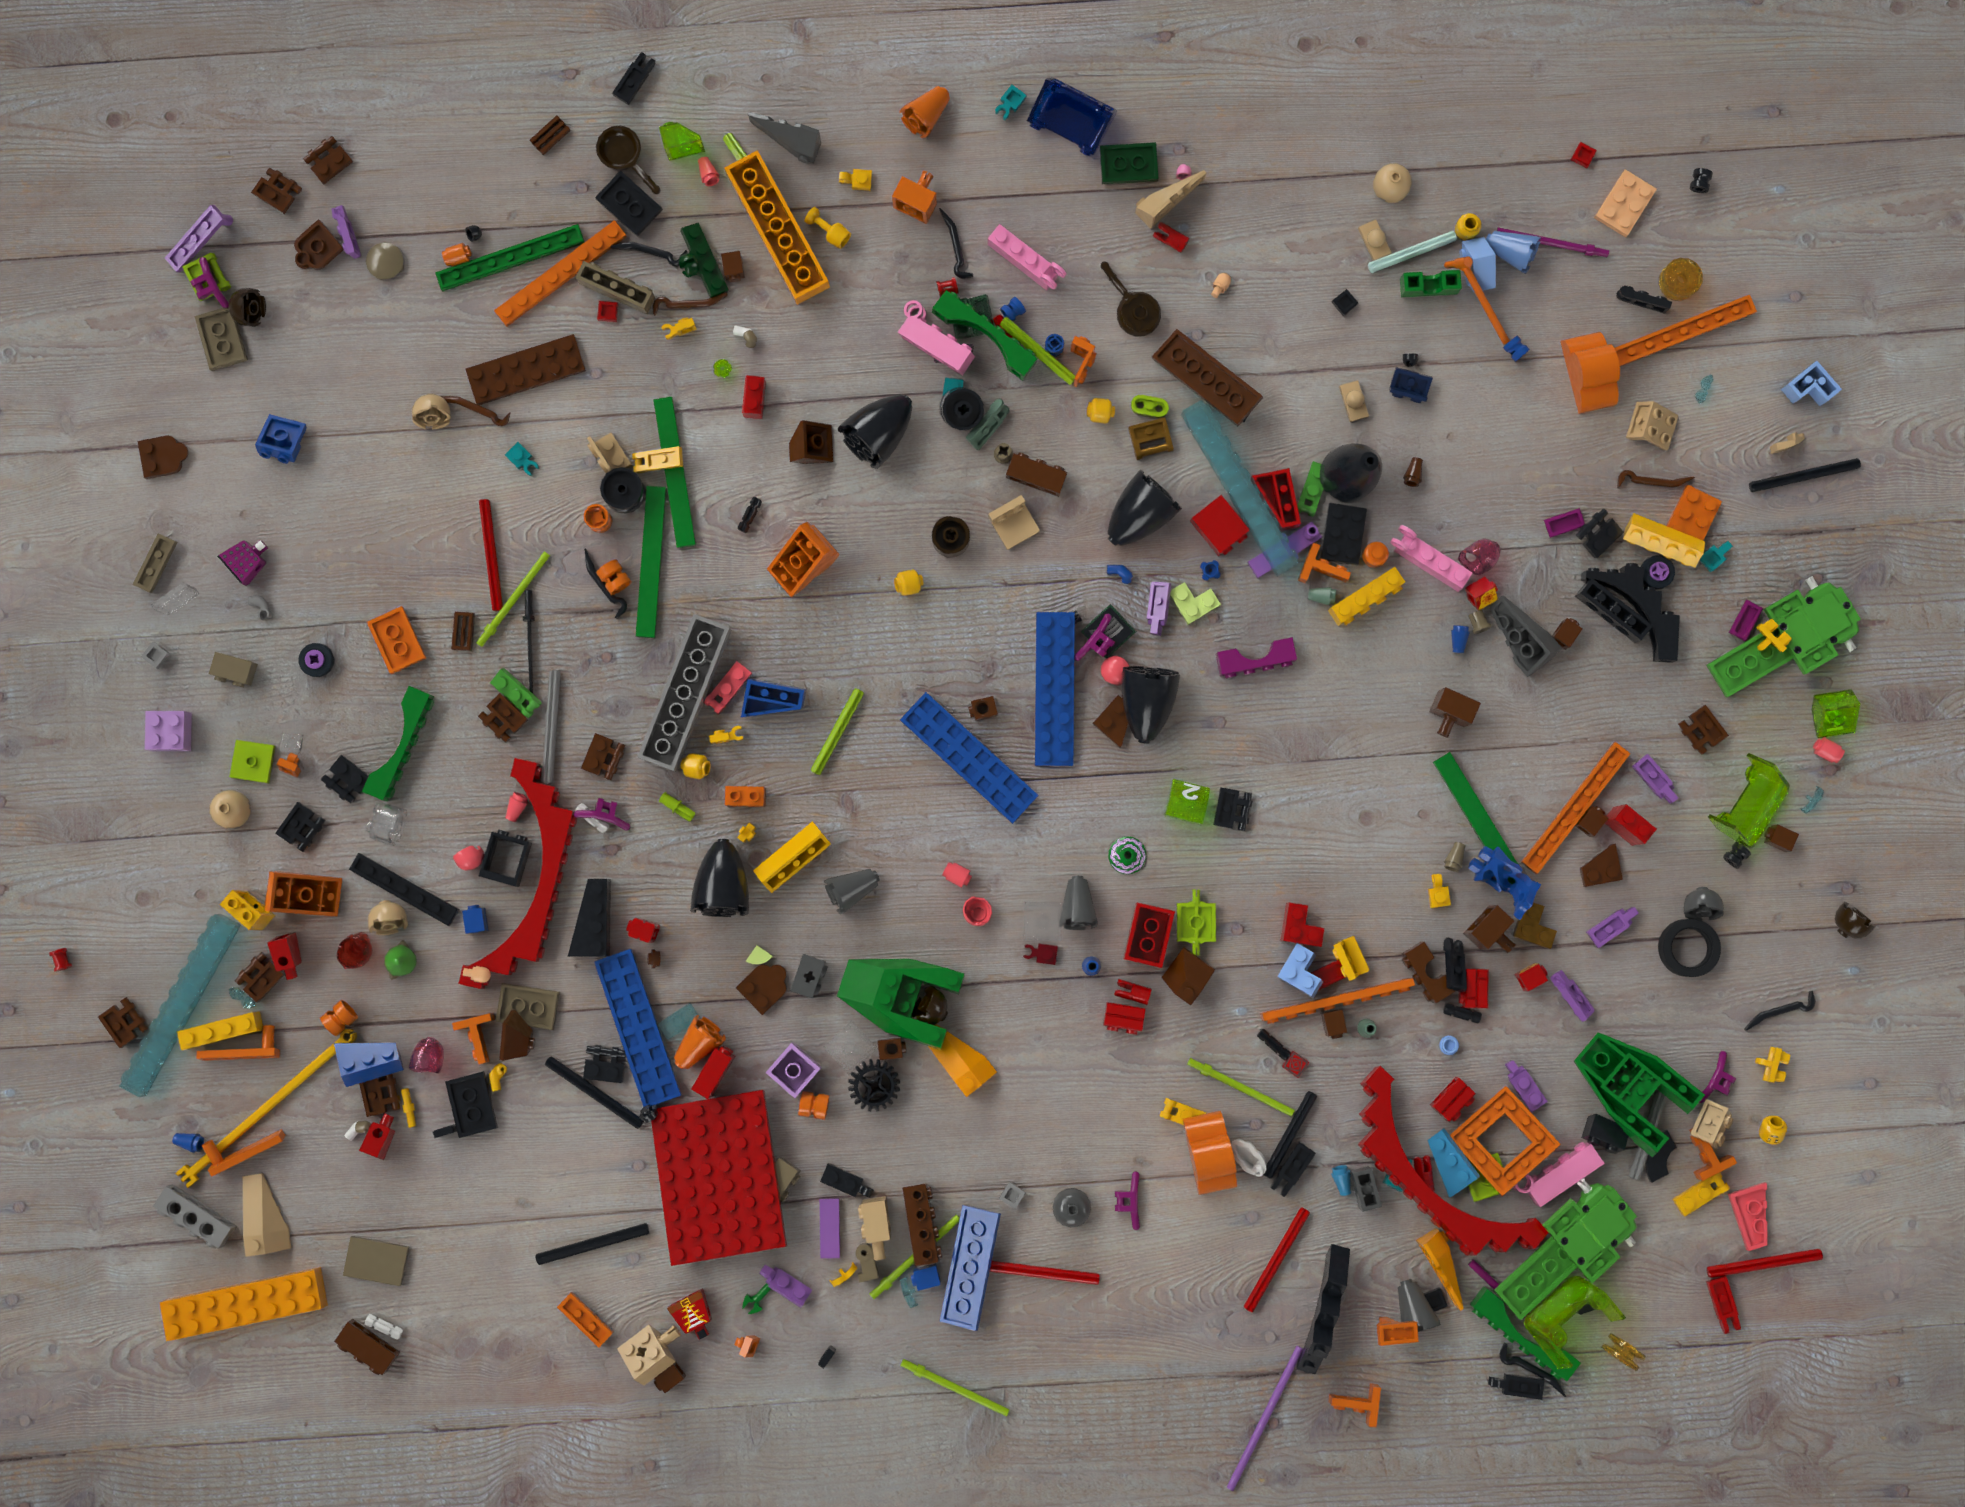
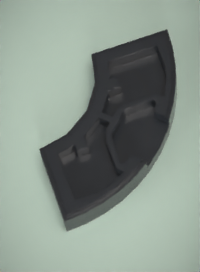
[1645,1130,1677,1183]

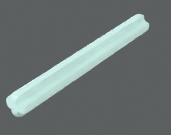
[1368,231,1457,273]

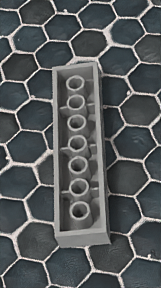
[638,614,732,772]

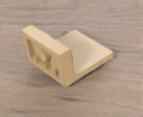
[1626,401,1678,450]
[587,433,632,473]
[988,495,1040,550]
[1690,1099,1733,1150]

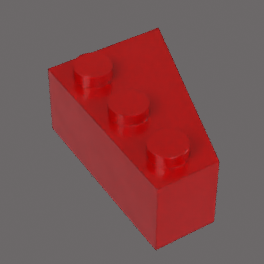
[1250,468,1301,531]

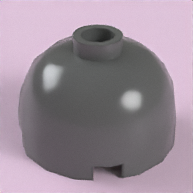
[1683,887,1724,921]
[1052,1188,1091,1228]

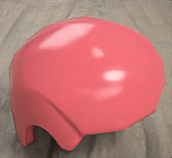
[1101,656,1129,686]
[453,846,485,871]
[963,896,992,926]

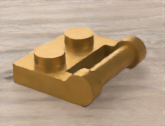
[1128,417,1174,460]

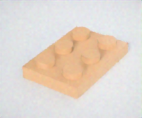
[1594,169,1657,237]

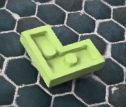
[1170,582,1221,625]

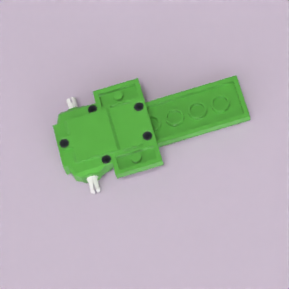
[1706,576,1861,698]
[1494,1179,1637,1320]

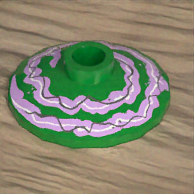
[1108,836,1146,874]

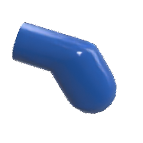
[1107,565,1133,584]

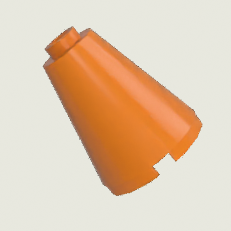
[899,86,950,138]
[674,1015,726,1069]

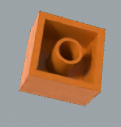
[892,171,937,224]

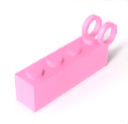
[988,224,1067,291]
[898,300,975,376]
[1390,525,1473,592]
[1513,1142,1605,1207]

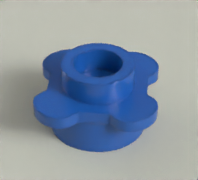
[1200,560,1221,581]

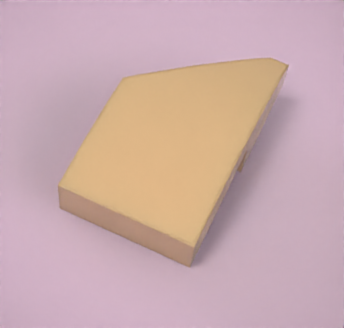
[1770,433,1805,454]

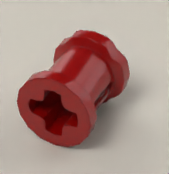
[936,277,959,297]
[49,948,72,972]

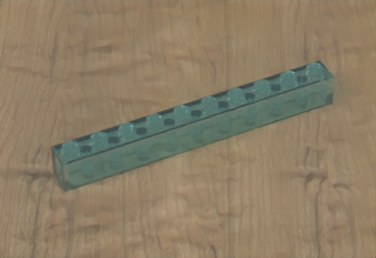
[1181,400,1299,577]
[119,914,241,1097]

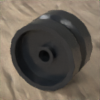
[939,387,984,430]
[600,467,646,514]

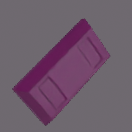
[1544,508,1585,538]
[1728,599,1763,642]

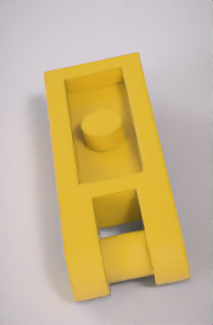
[632,446,683,473]
[1159,1098,1206,1125]
[1672,1172,1730,1217]

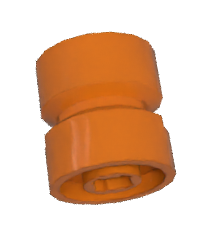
[584,504,612,533]
[596,559,632,595]
[320,1000,358,1036]
[798,1091,830,1120]

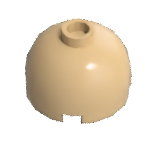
[1373,163,1412,203]
[412,394,451,429]
[209,790,251,828]
[368,900,408,935]

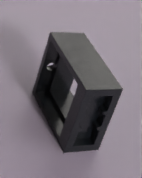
[479,829,532,887]

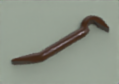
[653,293,728,316]
[440,396,511,427]
[1617,470,1695,488]

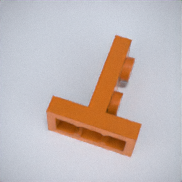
[1298,542,1351,583]
[452,1012,495,1064]
[1689,1128,1737,1181]
[1377,1316,1419,1346]
[1329,1383,1381,1428]

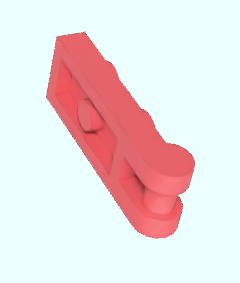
[703,661,752,715]

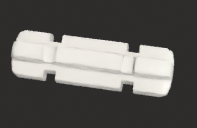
[575,803,609,833]
[365,1314,403,1340]

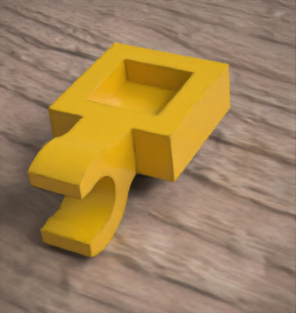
[839,169,872,191]
[661,318,697,340]
[709,726,744,745]
[737,823,757,843]
[1428,874,1451,908]

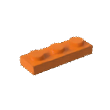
[557,1292,614,1348]

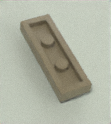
[132,533,178,593]

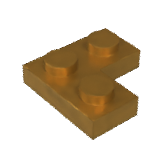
[1513,902,1557,949]

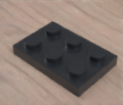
[595,170,663,237]
[1320,503,1367,565]
[445,1071,498,1138]

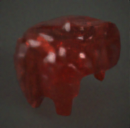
[336,932,373,969]

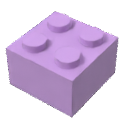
[145,711,192,751]
[766,1042,822,1098]

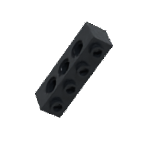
[1575,578,1653,643]

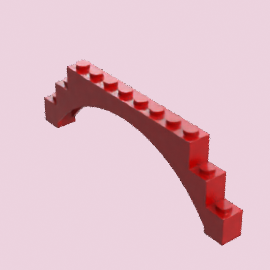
[458,758,577,989]
[1358,1066,1548,1256]

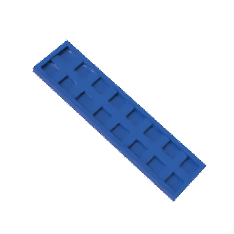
[1035,612,1075,766]
[900,692,1039,824]
[594,949,682,1107]

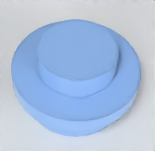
[1439,1035,1459,1055]

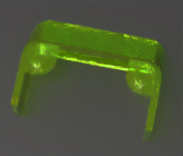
[1708,753,1790,849]
[1524,1276,1626,1369]

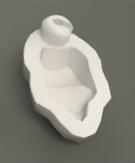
[1231,1139,1266,1177]

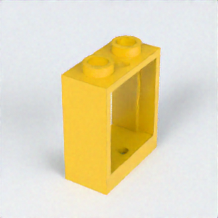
[219,890,276,930]

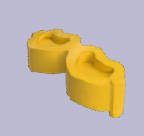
[829,1262,858,1287]

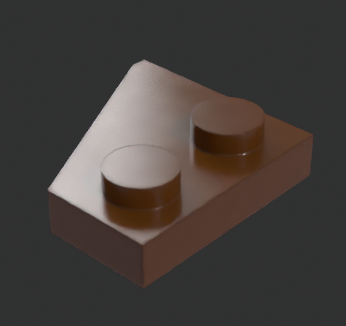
[1092,695,1128,748]
[1580,843,1623,887]

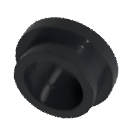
[639,1105,658,1123]

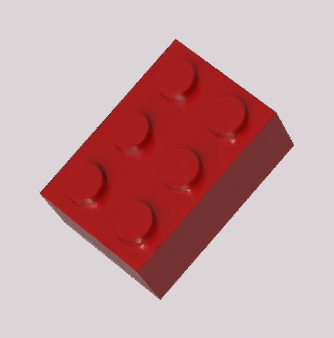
[1123,902,1175,968]

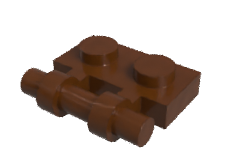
[302,136,353,185]
[251,168,302,215]
[478,693,528,743]
[1678,705,1729,755]
[581,733,625,780]
[234,952,285,1003]
[98,997,149,1048]
[359,1074,401,1117]

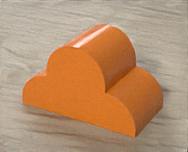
[1560,332,1620,414]
[767,522,839,597]
[264,871,342,917]
[1183,1111,1237,1195]

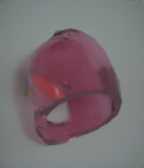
[1458,538,1500,576]
[408,1037,444,1074]

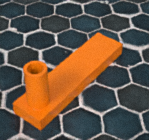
[196,1025,280,1061]
[202,1129,286,1177]

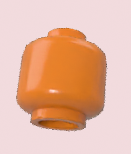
[1362,542,1389,568]

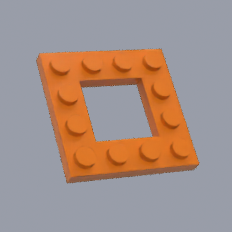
[1450,1086,1561,1197]

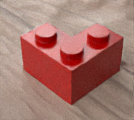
[1280,902,1325,947]

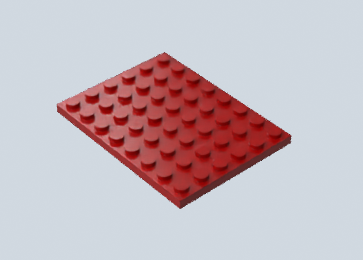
[651,1090,787,1266]

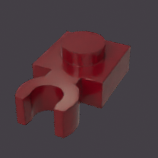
[1023,943,1058,965]

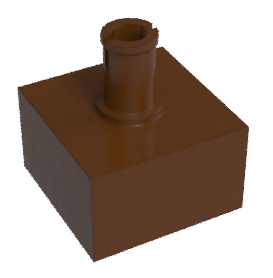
[1429,687,1481,738]
[1463,905,1516,953]

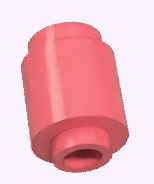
[1813,737,1845,763]
[942,862,972,888]

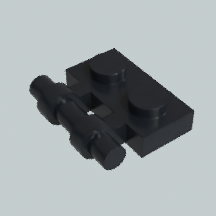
[1576,509,1624,558]
[321,755,369,804]
[1213,787,1253,831]
[275,802,326,852]
[583,1045,626,1083]

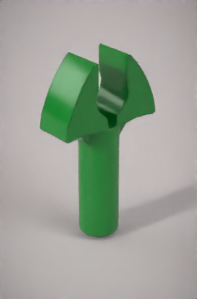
[742,1283,771,1314]

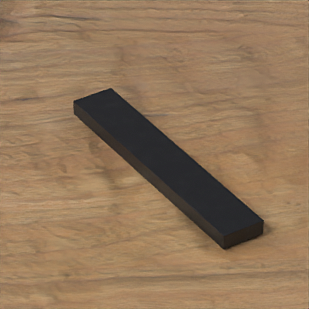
[349,853,460,926]

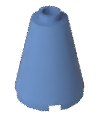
[1486,231,1541,274]

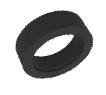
[1658,919,1721,977]

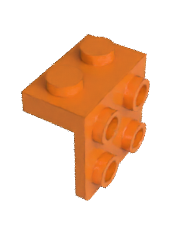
[1071,336,1097,387]

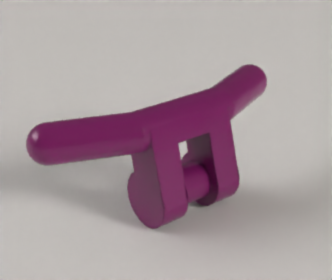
[190,257,229,309]
[1074,614,1115,661]
[574,798,630,831]
[1699,1051,1736,1103]
[1115,1171,1140,1230]

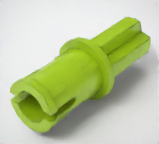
[659,792,696,822]

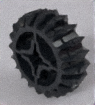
[848,1059,900,1112]

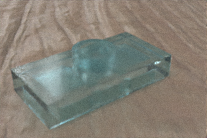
[657,1003,701,1040]

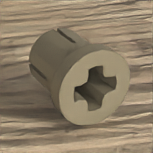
[994,443,1013,464]
[1468,610,1492,634]

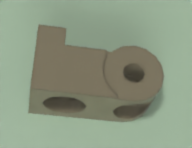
[856,1243,879,1283]

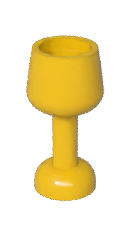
[804,207,851,249]

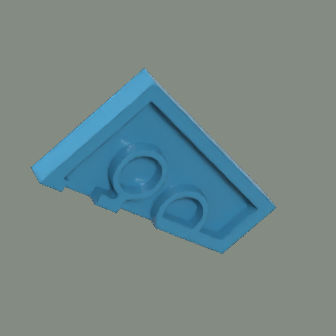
[1427,1128,1480,1198]

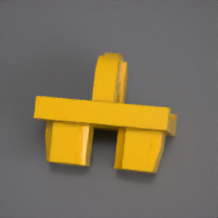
[1756,619,1792,652]
[1755,1046,1791,1083]

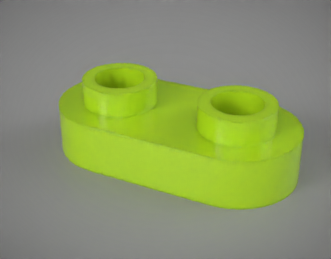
[1131,395,1169,419]

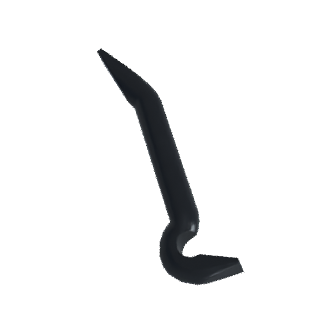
[939,208,974,279]
[611,242,688,267]
[584,548,627,619]
[1744,991,1816,1031]
[1499,1342,1566,1397]

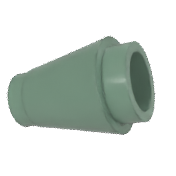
[1308,587,1336,606]
[1357,1019,1377,1038]

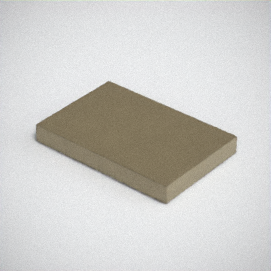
[194,307,248,371]
[495,983,560,1030]
[343,1236,409,1286]

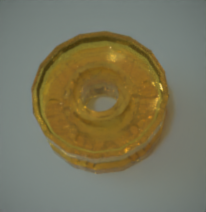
[1659,258,1703,301]
[1601,1332,1647,1371]

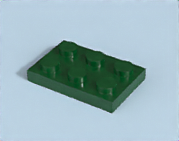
[1100,142,1159,184]

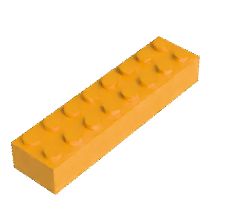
[724,150,830,305]
[159,1267,328,1342]

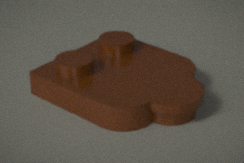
[294,219,344,270]
[137,435,189,479]
[736,965,787,1015]

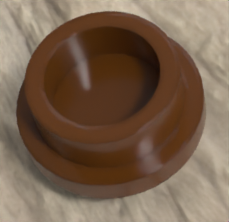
[647,949,661,969]

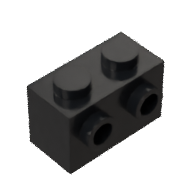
[1581,1114,1629,1154]

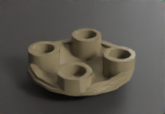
[366,242,404,280]

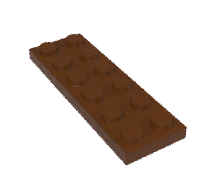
[1152,329,1263,427]
[465,334,586,405]

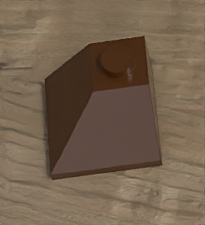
[789,420,833,464]
[1161,947,1215,1005]
[499,1010,535,1061]

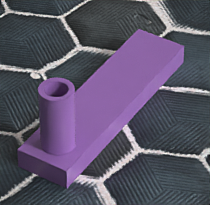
[165,205,233,272]
[1247,522,1322,579]

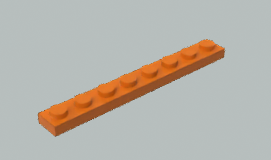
[494,220,627,327]
[1615,294,1757,367]
[1521,742,1631,874]
[1260,978,1415,1024]

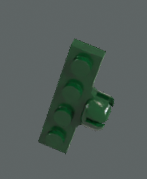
[679,222,729,298]

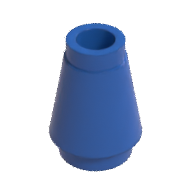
[1451,625,1470,653]
[1082,956,1101,976]
[172,1133,204,1153]

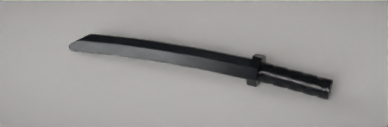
[523,590,535,694]

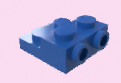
[255,414,307,464]

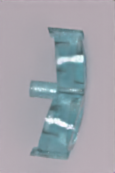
[1695,375,1714,404]
[1800,786,1824,814]
[229,987,256,1009]
[900,1277,919,1308]

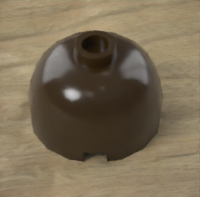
[228,288,266,327]
[1835,901,1876,939]
[912,986,948,1025]

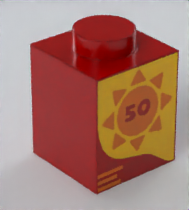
[1465,576,1498,611]
[1514,963,1548,992]

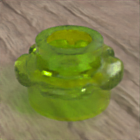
[713,359,732,378]

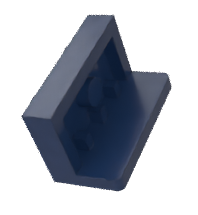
[1389,367,1433,403]

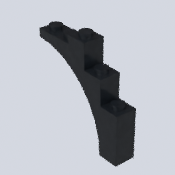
[1581,563,1680,663]
[1297,1244,1350,1374]

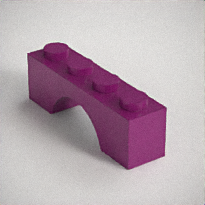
[1215,637,1297,679]

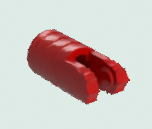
[1153,222,1190,253]
[1114,979,1152,1005]
[1413,1155,1435,1191]

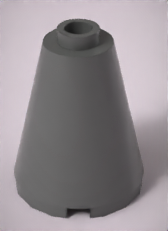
[824,869,880,915]
[1059,875,1098,930]
[1398,1279,1441,1332]

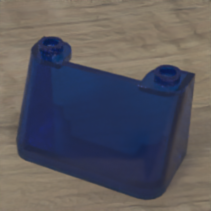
[1027,77,1117,156]

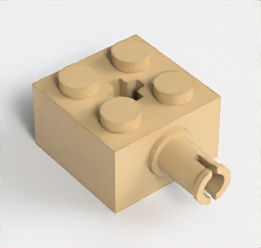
[858,1196,891,1260]
[617,1325,681,1386]

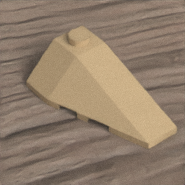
[1135,170,1207,229]
[242,1173,291,1257]

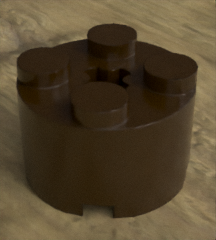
[932,516,970,558]

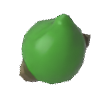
[384,940,417,980]

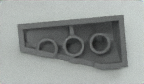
[748,112,821,164]
[1490,595,1562,677]

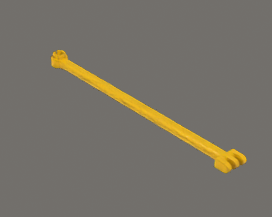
[175,1029,357,1188]

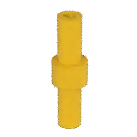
[401,1088,416,1128]

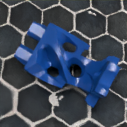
[1468,846,1541,920]

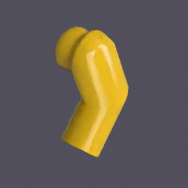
[489,1063,507,1092]

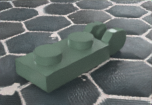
[966,398,1010,450]

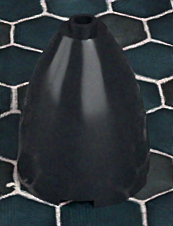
[838,394,913,469]
[1320,443,1382,503]
[1107,469,1182,546]
[1122,666,1180,744]
[690,839,749,917]

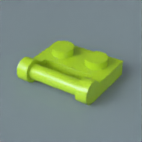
[182,253,231,301]

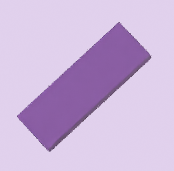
[819,1198,840,1258]

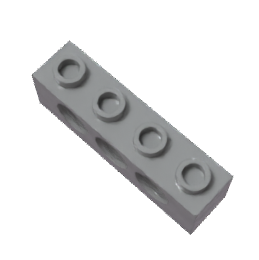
[153,1184,237,1249]

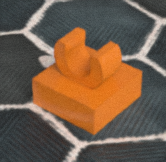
[277,753,301,778]
[734,1335,760,1358]

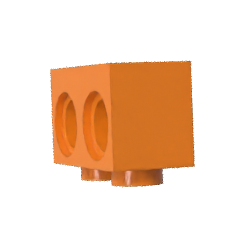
[725,786,766,807]

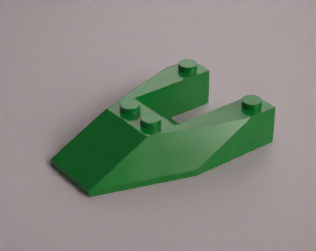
[837,959,965,1050]
[1574,1032,1705,1157]

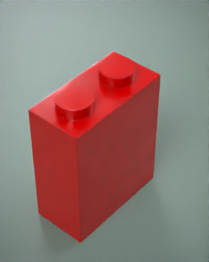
[1190,495,1250,557]
[1605,804,1657,846]
[691,1045,736,1099]

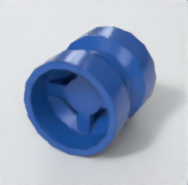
[1000,297,1026,322]
[1045,334,1064,357]
[1503,335,1530,362]

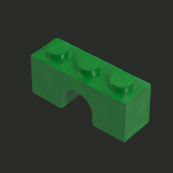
[1400,270,1462,298]

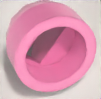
[1176,164,1192,180]

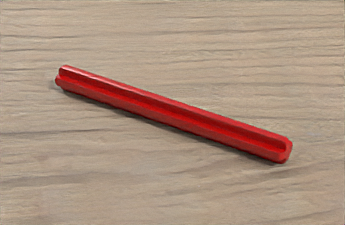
[479,499,503,611]
[1244,1207,1310,1312]
[1707,1249,1823,1278]
[990,1261,1100,1285]

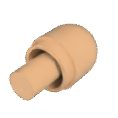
[1211,273,1231,298]
[463,966,491,983]

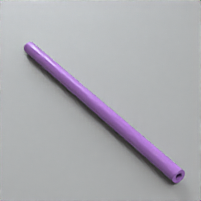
[1227,1345,1303,1491]

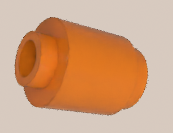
[442,243,472,266]

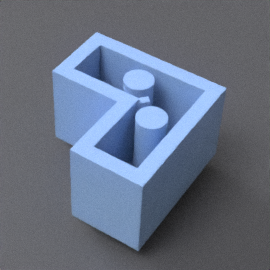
[1459,237,1496,292]
[1781,361,1842,406]
[1278,943,1323,999]

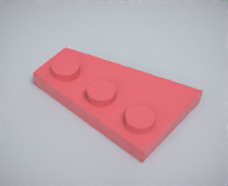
[1728,1182,1767,1251]

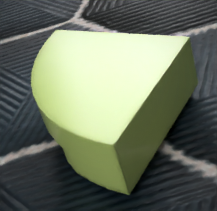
[746,945,773,964]

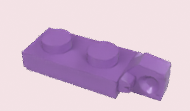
[331,205,361,259]
[1146,582,1172,636]
[1632,754,1678,804]
[1586,907,1639,948]
[1550,970,1595,1022]
[1505,1060,1548,1113]
[759,1265,812,1308]

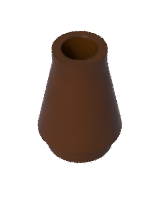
[1403,457,1423,487]

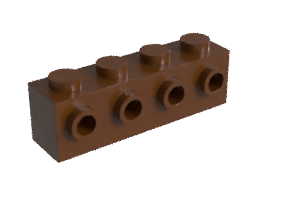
[902,1184,942,1266]

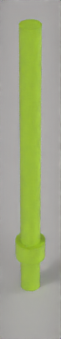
[476,551,550,647]
[1187,1058,1294,1116]
[869,1214,960,1299]
[900,1359,1009,1416]

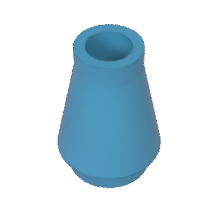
[1331,1165,1351,1196]

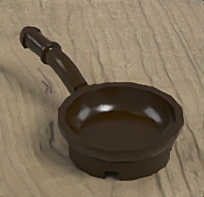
[596,125,661,194]
[1100,261,1161,337]

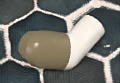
[733,325,757,348]
[344,1121,371,1141]

